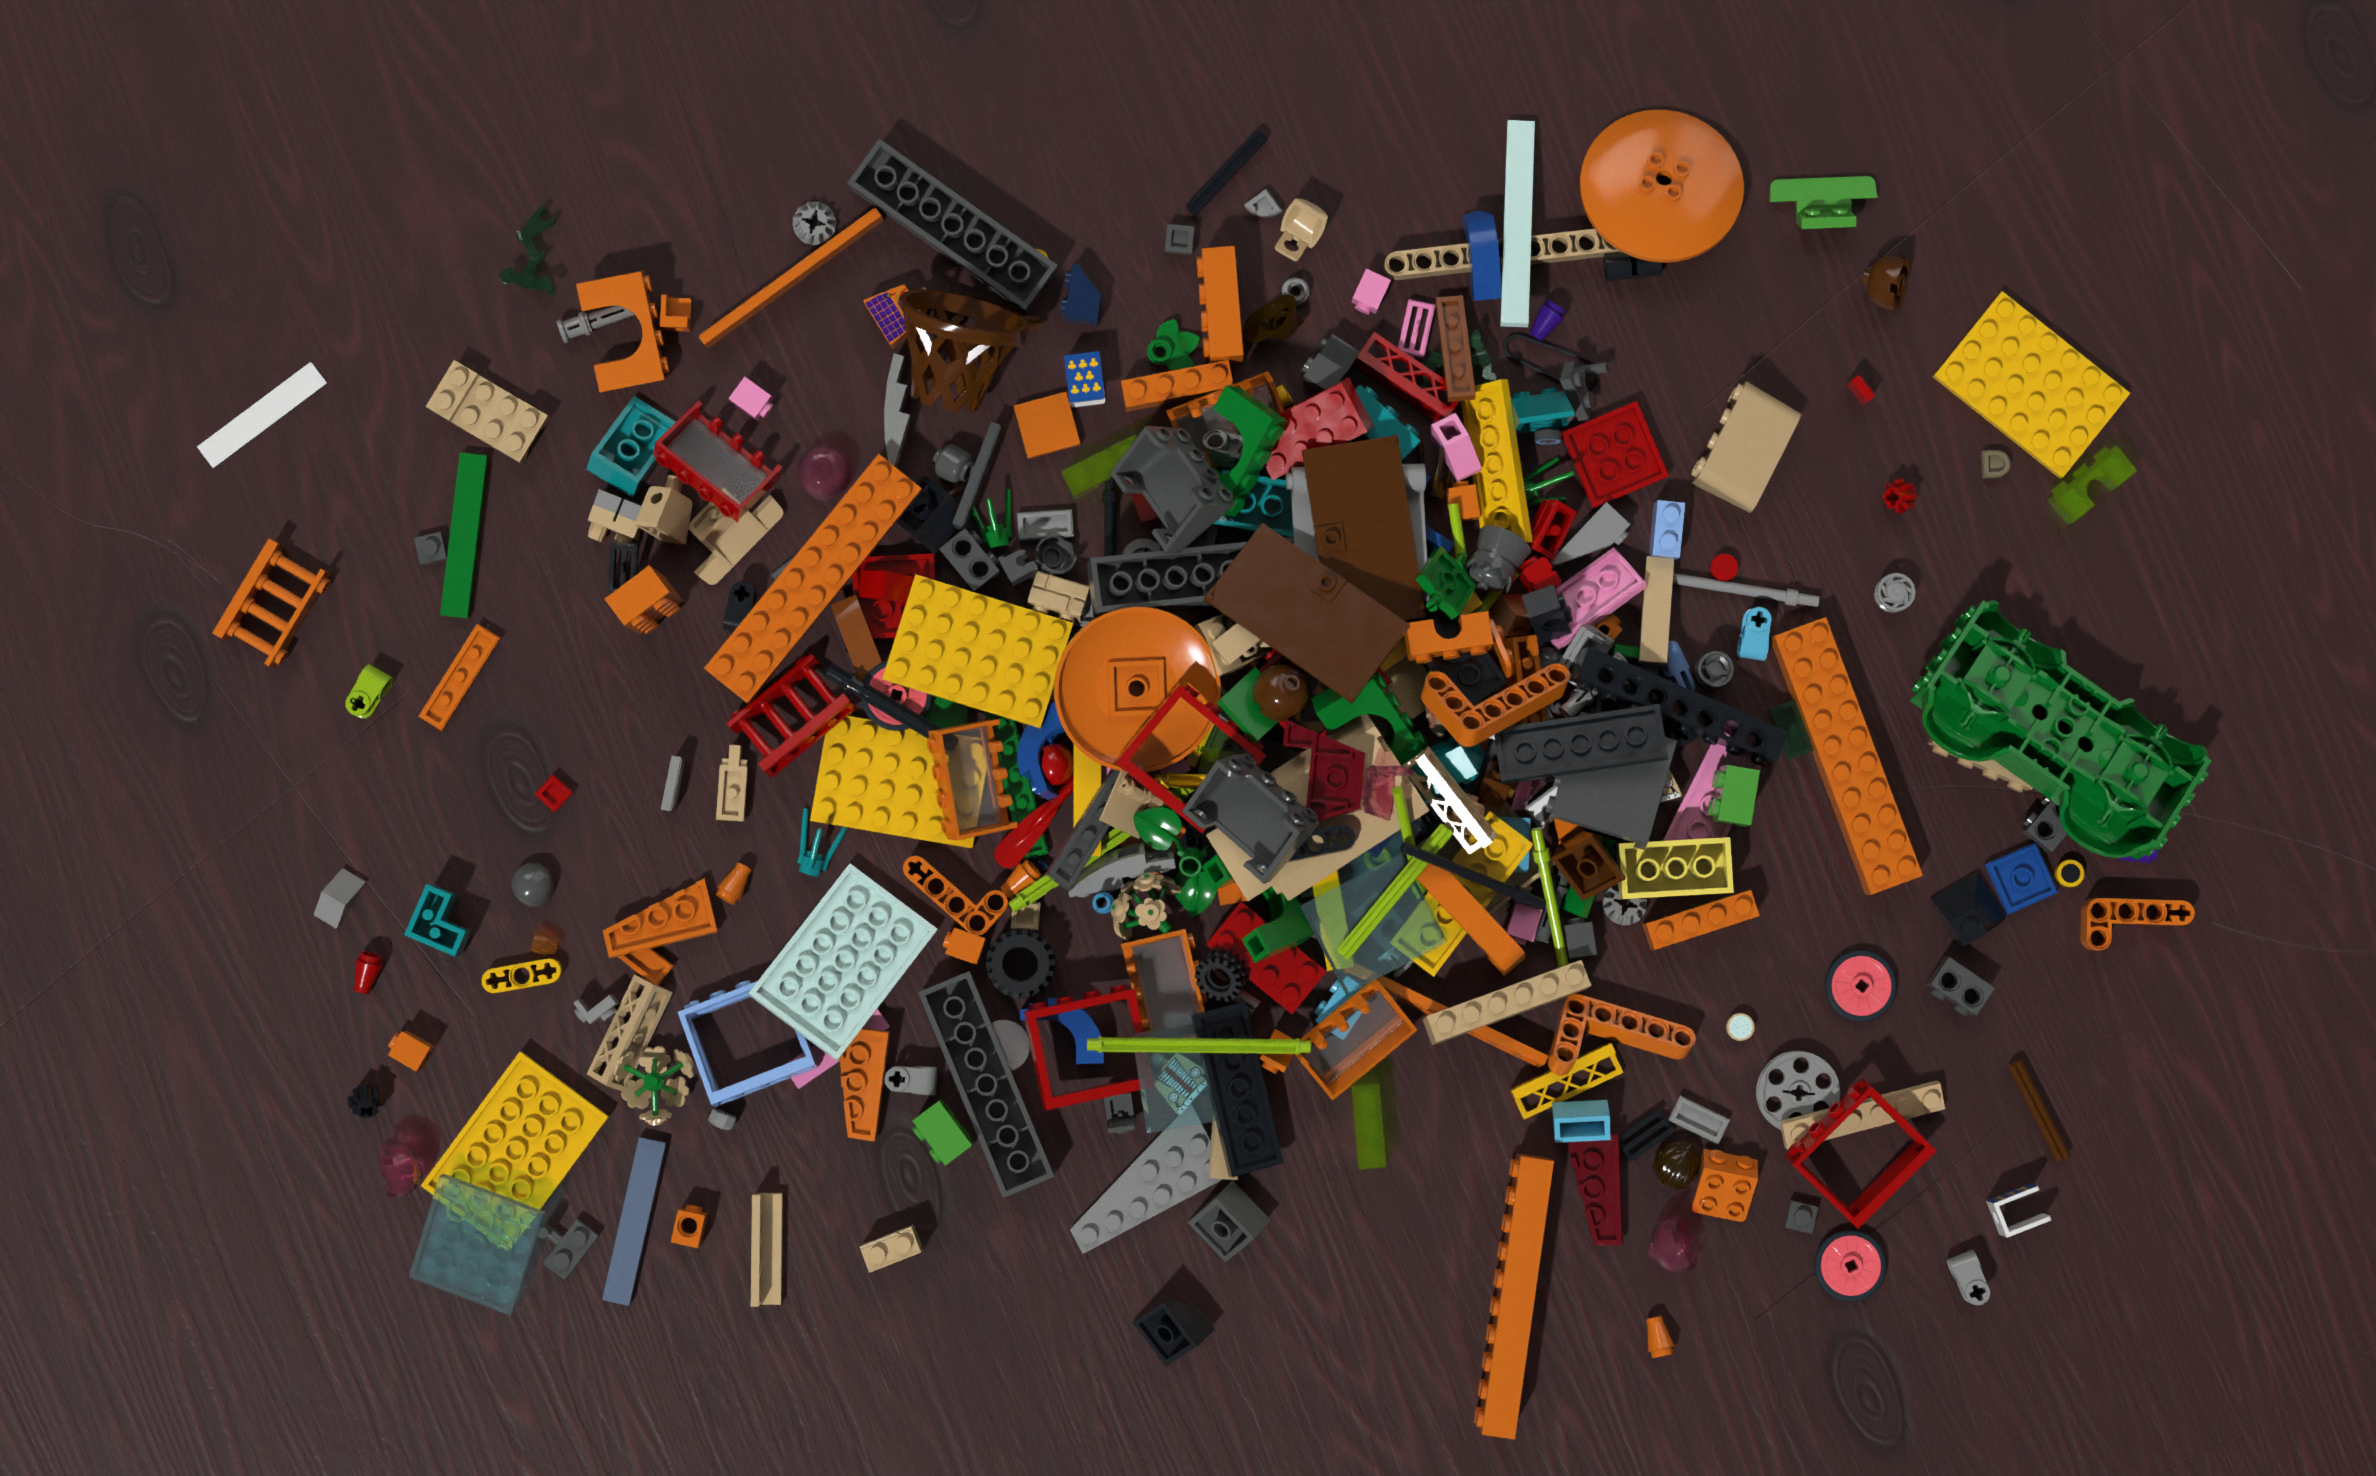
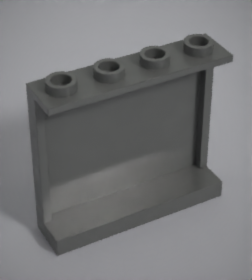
[1546,712,1677,850]

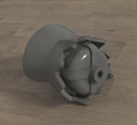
[1464,525,1532,594]

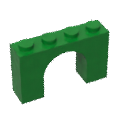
[1209,385,1288,517]
[1312,672,1428,767]
[1202,854,1316,963]

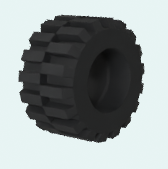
[986,929,1056,998]

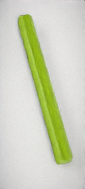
[1337,824,1453,959]

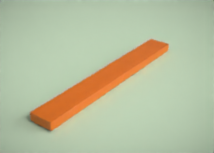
[699,208,884,349]
[1342,963,1548,1068]

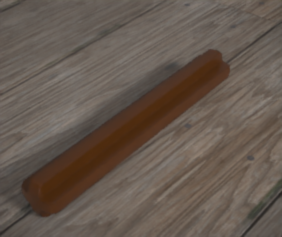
[2008,1060,2070,1162]

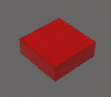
[1846,375,1875,406]
[535,774,574,813]

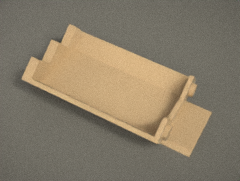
[1206,714,1430,901]

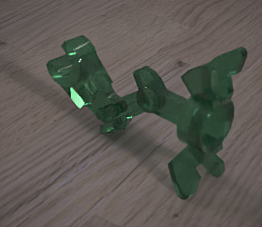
[499,206,556,296]
[1409,330,1496,389]

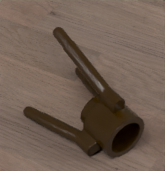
[1417,433,1453,499]

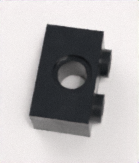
[1522,585,1573,644]

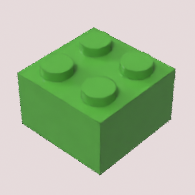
[1707,765,1760,827]
[912,1098,975,1166]

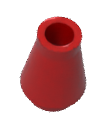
[353,951,383,994]

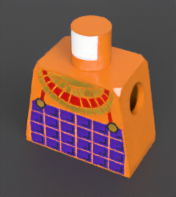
[863,285,926,349]

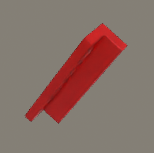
[1352,332,1459,422]

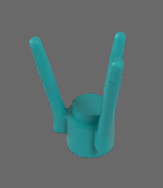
[797,808,847,877]

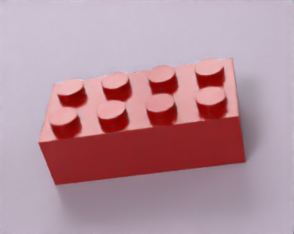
[1264,377,1374,481]
[1206,902,1327,1014]

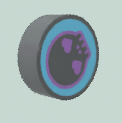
[1535,428,1562,445]

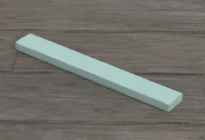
[1500,120,1535,327]

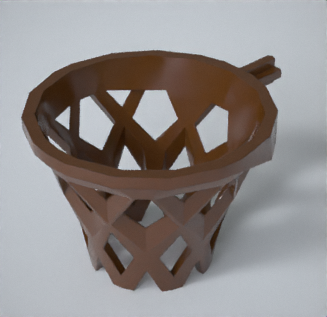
[898,289,1042,413]

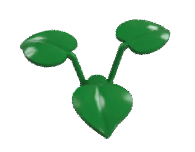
[1133,806,1217,918]

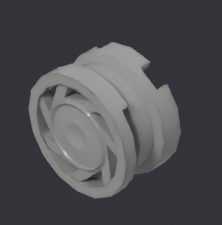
[1873,573,1916,613]

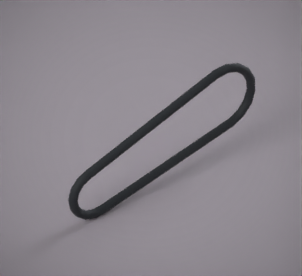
[1503,333,1600,391]

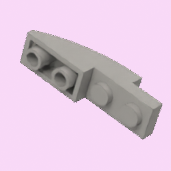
[1068,841,1176,898]

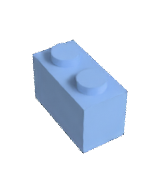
[1649,500,1685,561]

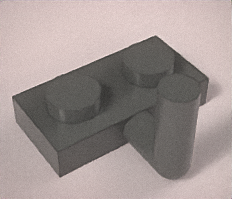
[1560,361,1609,421]
[537,1219,600,1280]

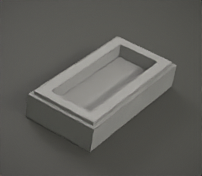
[1017,509,1074,541]
[661,756,686,812]
[1668,1095,1730,1144]

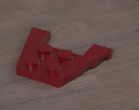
[1283,721,1367,821]

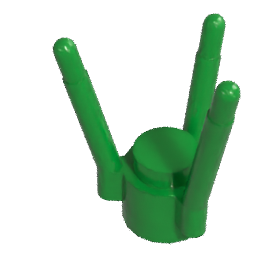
[1523,457,1574,508]
[963,489,1013,549]

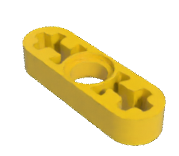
[482,959,563,993]

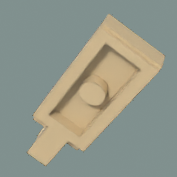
[716,744,748,822]

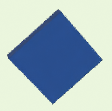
[1984,842,2058,915]

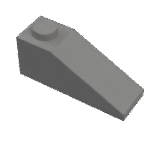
[1550,502,1631,567]

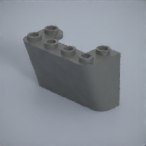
[1110,426,1235,553]
[1182,754,1319,884]

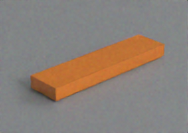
[418,624,502,731]

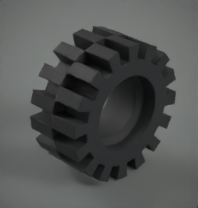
[1195,948,1249,1002]

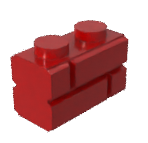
[1527,500,1577,561]
[1518,555,1562,593]

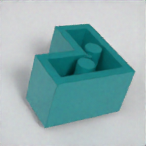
[404,884,472,957]

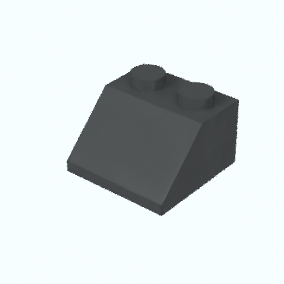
[1188,1180,1271,1262]

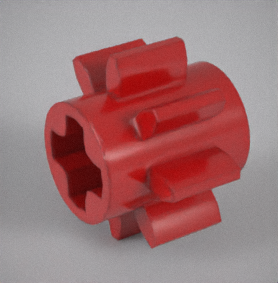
[1882,478,1918,514]

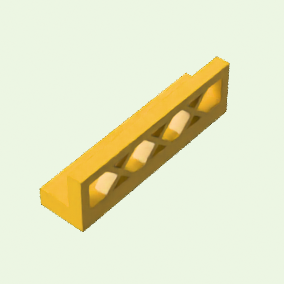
[1509,1042,1624,1120]

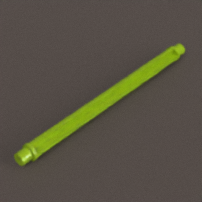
[1008,787,1197,912]
[1087,1036,1311,1055]

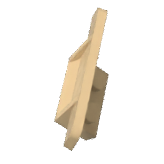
[688,488,783,585]

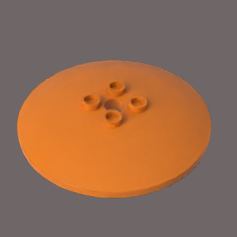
[1580,110,1744,263]
[1054,606,1221,772]

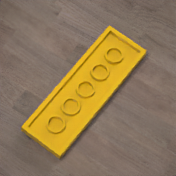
[1461,379,1533,543]
[1389,811,1534,977]

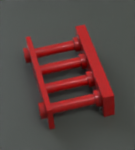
[726,654,857,778]

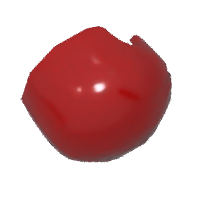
[1042,744,1074,785]

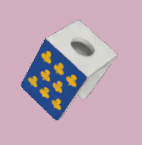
[1064,351,1105,408]
[1986,1183,2052,1238]

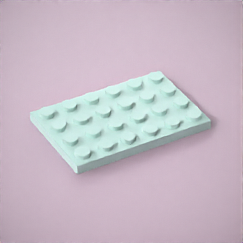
[748,864,938,1061]

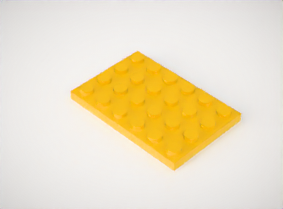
[1932,291,2130,479]
[882,574,1074,729]
[810,716,986,849]
[421,1051,610,1251]

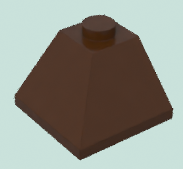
[1551,831,1626,901]

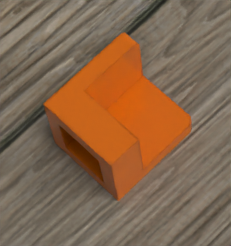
[660,294,692,332]
[1217,882,1247,906]

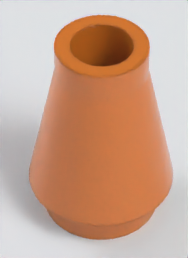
[1000,859,1041,899]
[716,862,752,905]
[1646,1316,1675,1359]

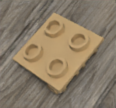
[1099,769,1166,839]

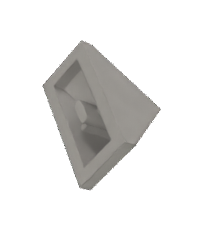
[314,868,367,929]

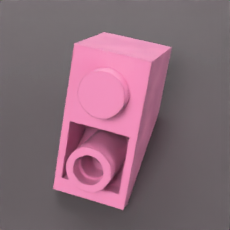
[1431,413,1482,482]

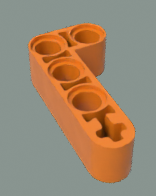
[903,856,1009,936]
[2080,898,2195,951]

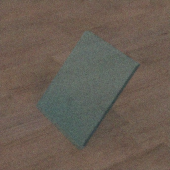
[1300,853,1447,995]
[1132,1024,1216,1133]

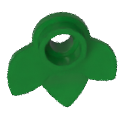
[1147,319,1199,371]

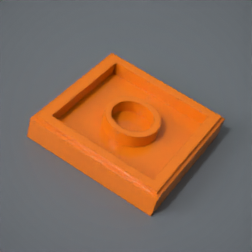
[1014,392,1081,459]

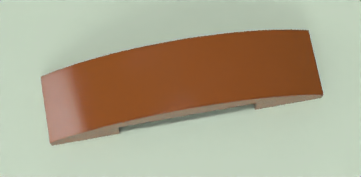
[830,594,896,698]

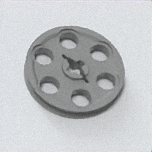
[1756,1051,1840,1130]

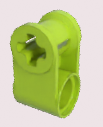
[345,664,393,719]

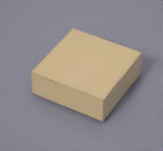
[1011,902,1040,930]

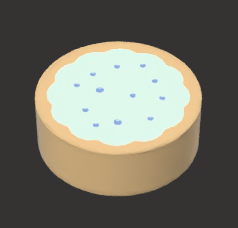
[1726,1013,1754,1041]

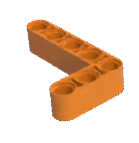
[1421,663,1570,747]
[1417,864,1525,977]
[1548,994,1696,1076]

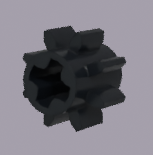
[347,1084,384,1118]

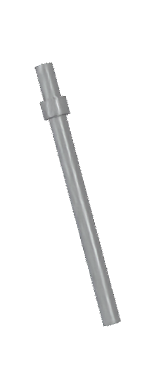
[1673,573,1820,607]

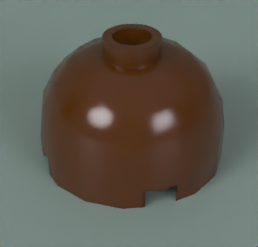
[1862,255,1910,311]
[1252,664,1310,722]

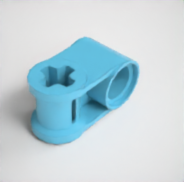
[1737,607,1771,661]

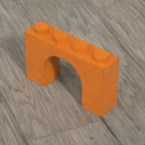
[576,270,670,393]

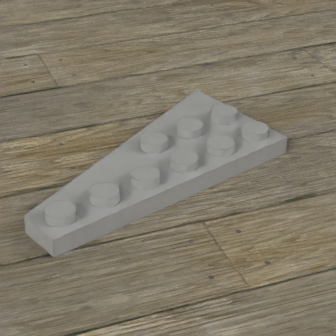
[1070,1103,1223,1254]

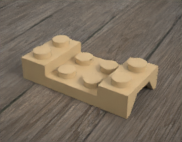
[426,360,551,465]

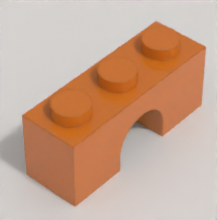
[1404,611,1494,664]

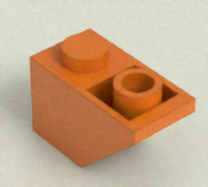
[1259,1029,1293,1074]

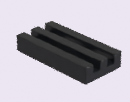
[608,539,639,593]
[1620,1108,1675,1163]

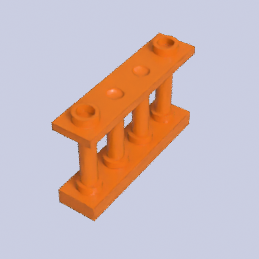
[212,539,331,668]

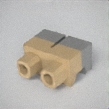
[588,489,641,544]

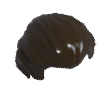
[1652,1140,1700,1190]

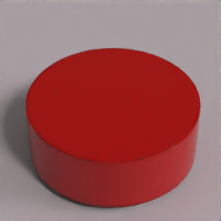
[1710,554,1738,581]

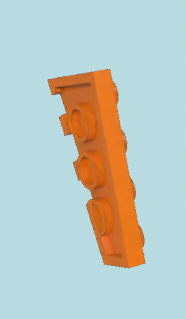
[603,878,717,959]
[839,1027,890,1142]

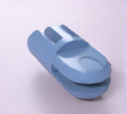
[1659,641,1696,692]

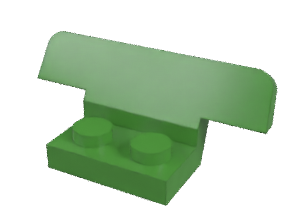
[1769,176,1878,229]

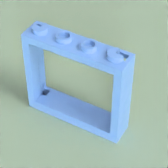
[678,974,819,1107]

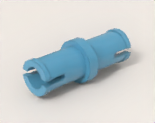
[1092,892,1114,914]

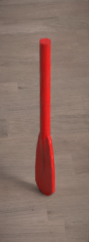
[994,775,1074,868]

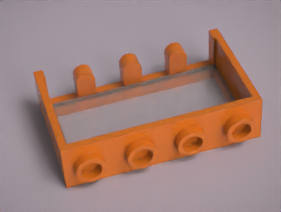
[1166,371,1284,468]
[927,719,1018,841]
[1121,929,1208,1038]
[1295,978,1417,1101]

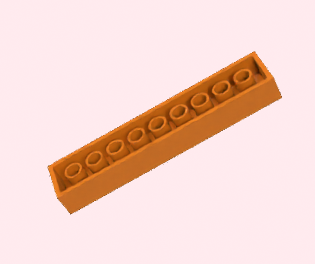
[704,454,922,704]
[1769,617,1923,895]
[1474,1153,1554,1440]

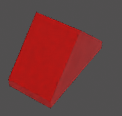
[857,570,914,604]

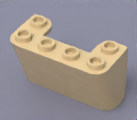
[1691,381,1802,513]

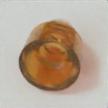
[530,931,559,955]

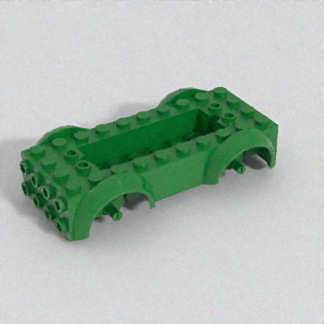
[1909,600,2212,860]

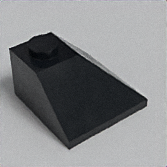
[897,475,954,554]
[1930,871,2005,947]
[1132,1299,1215,1366]

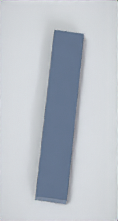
[602,1137,667,1306]

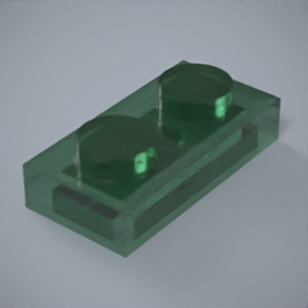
[1767,699,1814,761]

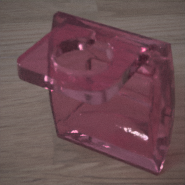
[1497,757,1536,811]
[1361,765,1413,821]

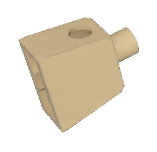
[634,475,692,545]

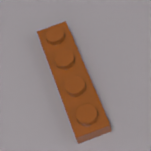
[1435,295,1476,402]

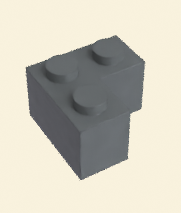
[1301,334,1360,393]

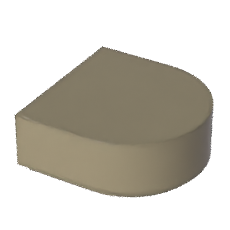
[1981,450,2010,479]

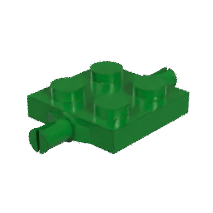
[1415,546,1477,620]

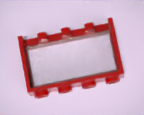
[653,400,783,523]

